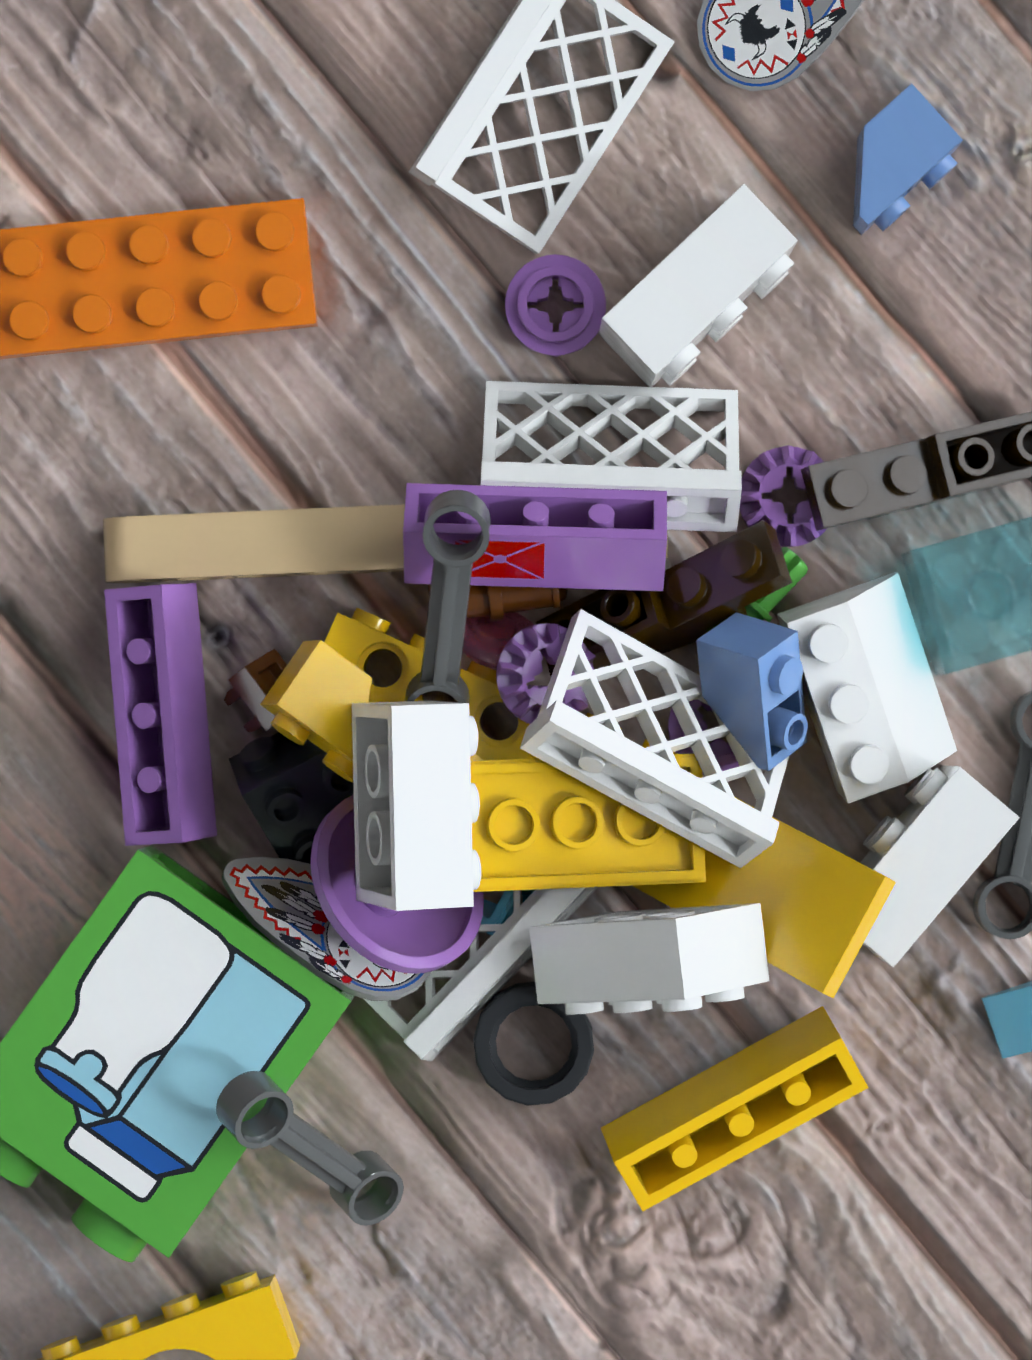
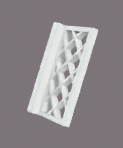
[409,0,674,254]
[481,381,742,532]
[520,609,789,868]
[363,887,598,1061]

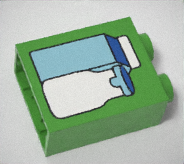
[0,845,354,1263]

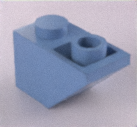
[853,83,963,235]
[696,612,808,771]

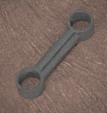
[405,490,491,703]
[973,691,1032,939]
[216,1071,404,1226]

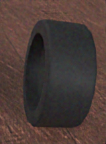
[473,982,594,1106]

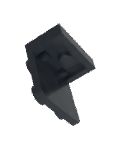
[229,732,354,864]

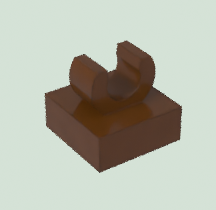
[224,648,287,732]

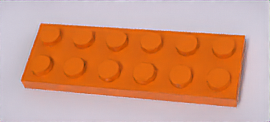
[0,198,318,359]

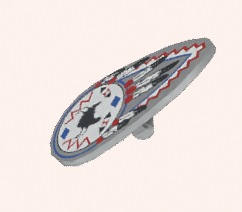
[697,0,864,91]
[222,857,432,1001]

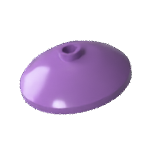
[311,795,484,974]

